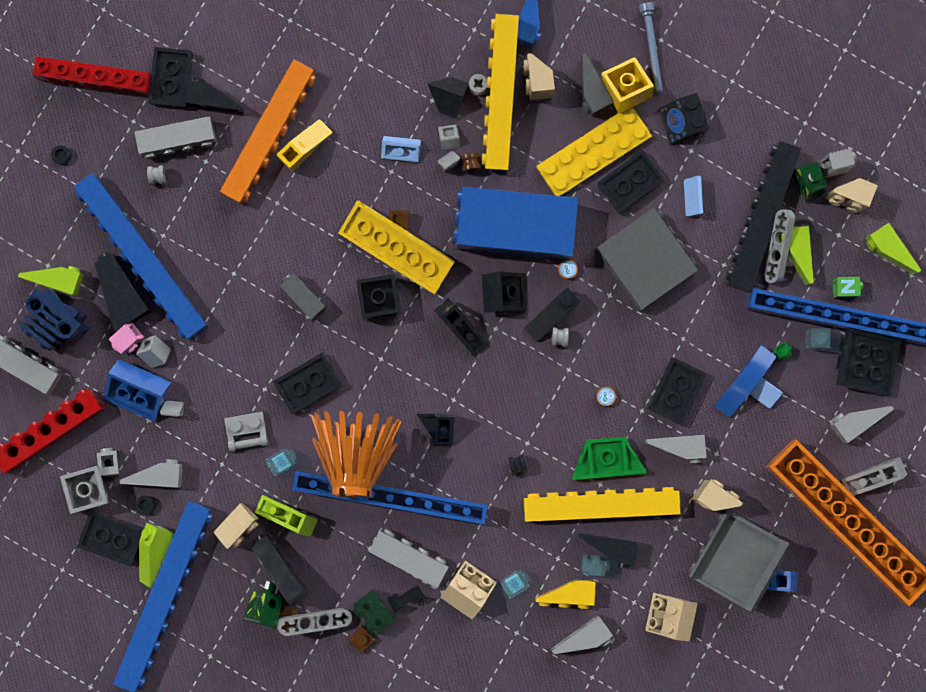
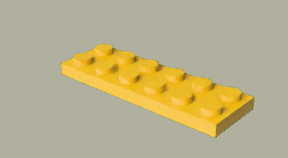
[536,107,652,196]
[338,200,455,294]

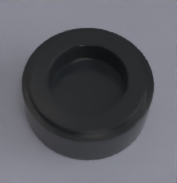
[51,145,72,165]
[135,496,156,515]

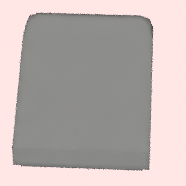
[438,124,460,150]
[438,151,460,172]
[160,401,184,417]

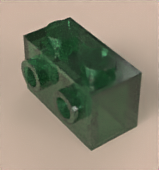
[353,589,396,635]

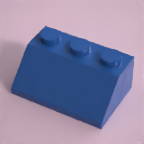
[103,359,171,422]

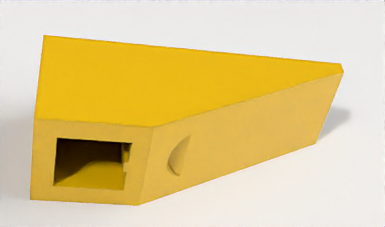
[276,119,333,172]
[535,580,595,609]

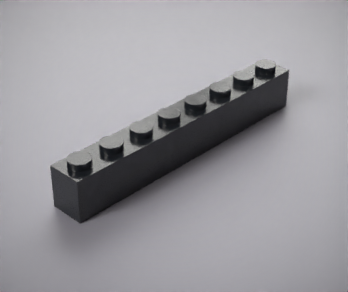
[725,141,801,293]

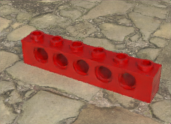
[32,56,151,96]
[0,389,105,474]

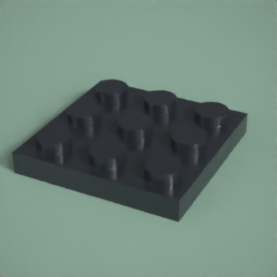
[836,328,901,396]

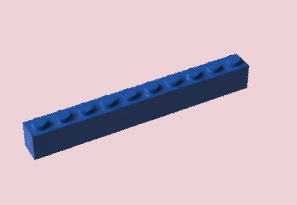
[74,173,209,340]
[746,288,926,346]
[292,471,488,524]
[113,501,213,692]

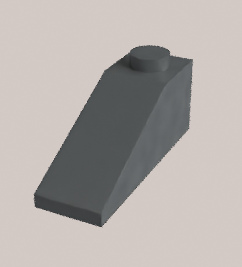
[581,53,613,117]

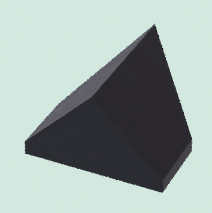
[427,77,469,119]
[417,414,454,445]

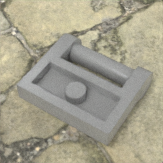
[224,412,268,452]

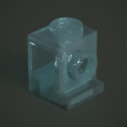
[580,554,610,577]

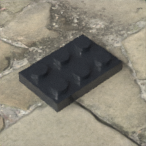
[148,47,193,108]
[596,150,665,214]
[272,352,342,415]
[647,357,707,425]
[77,510,144,567]

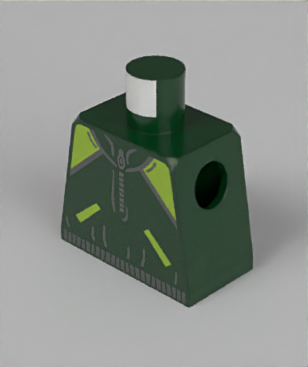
[793,162,827,202]
[243,581,283,629]

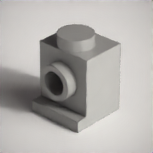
[97,448,119,478]

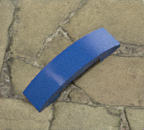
[714,345,777,417]

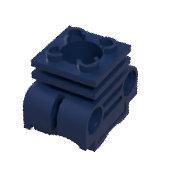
[19,288,89,351]

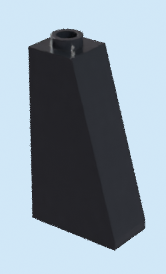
[94,252,151,332]
[250,534,309,605]

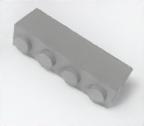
[135,116,217,159]
[0,335,62,395]
[369,529,448,588]

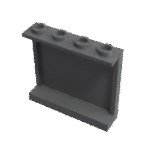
[596,208,698,311]
[689,509,791,614]

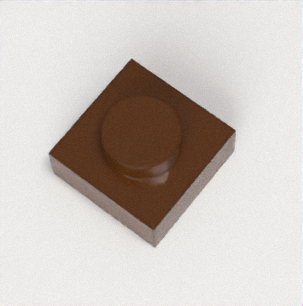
[389,210,410,230]
[348,625,375,653]

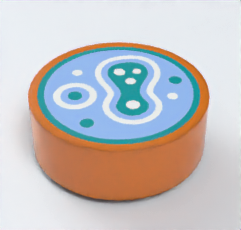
[558,260,578,279]
[596,387,616,406]

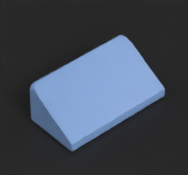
[381,136,421,162]
[684,176,703,217]
[749,378,783,409]

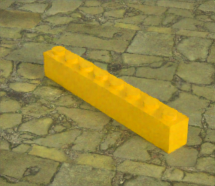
[482,14,519,171]
[523,487,680,522]

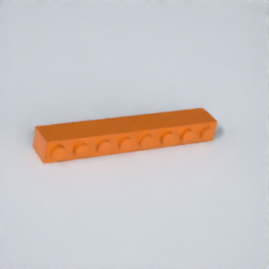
[220,59,316,205]

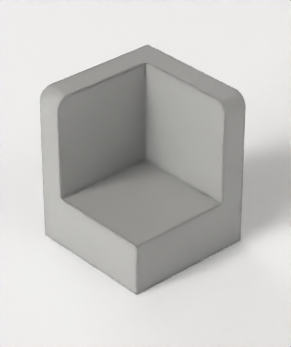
[136,335,170,368]

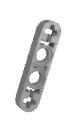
[764,210,795,283]
[277,608,352,636]

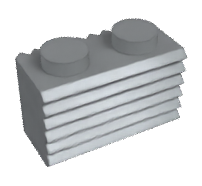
[820,148,857,178]

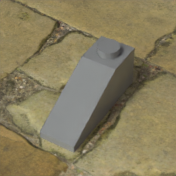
[830,406,894,443]
[644,435,707,463]
[842,457,907,496]
[120,459,183,487]
[551,615,613,654]

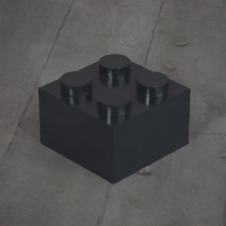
[356,274,401,320]

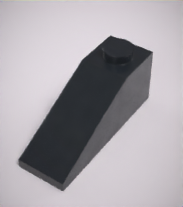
[185,78,245,114]
[524,287,580,342]
[434,298,488,357]
[578,533,638,568]

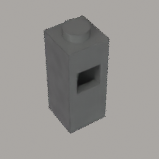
[280,273,327,321]

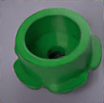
[774,342,792,360]

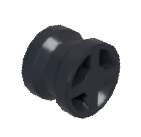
[508,454,527,476]

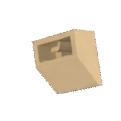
[523,54,555,100]
[825,178,878,213]
[692,479,743,511]
[214,503,259,549]
[440,561,497,619]
[645,593,698,641]

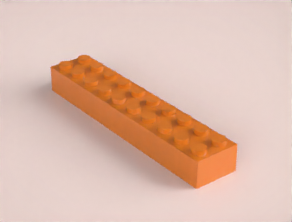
[765,439,926,606]

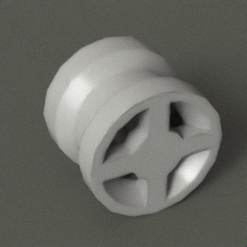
[469,74,487,96]
[147,165,166,185]
[552,327,568,347]

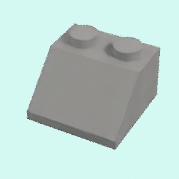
[60,465,108,514]

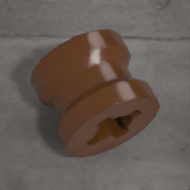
[460,153,481,172]

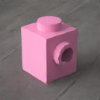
[109,323,144,354]

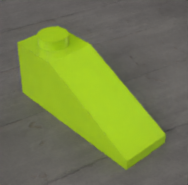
[865,223,921,275]
[780,226,814,285]
[18,266,84,297]
[255,495,318,537]
[139,523,174,588]

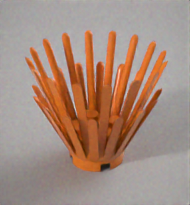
[311,411,402,498]

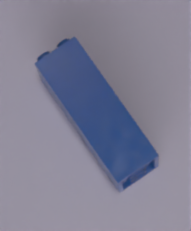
[453,187,578,260]

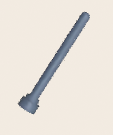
[639,2,663,94]

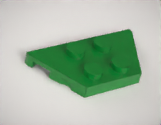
[572,436,646,480]

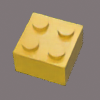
[601,57,654,114]

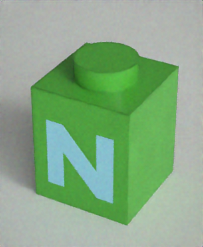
[832,277,863,298]

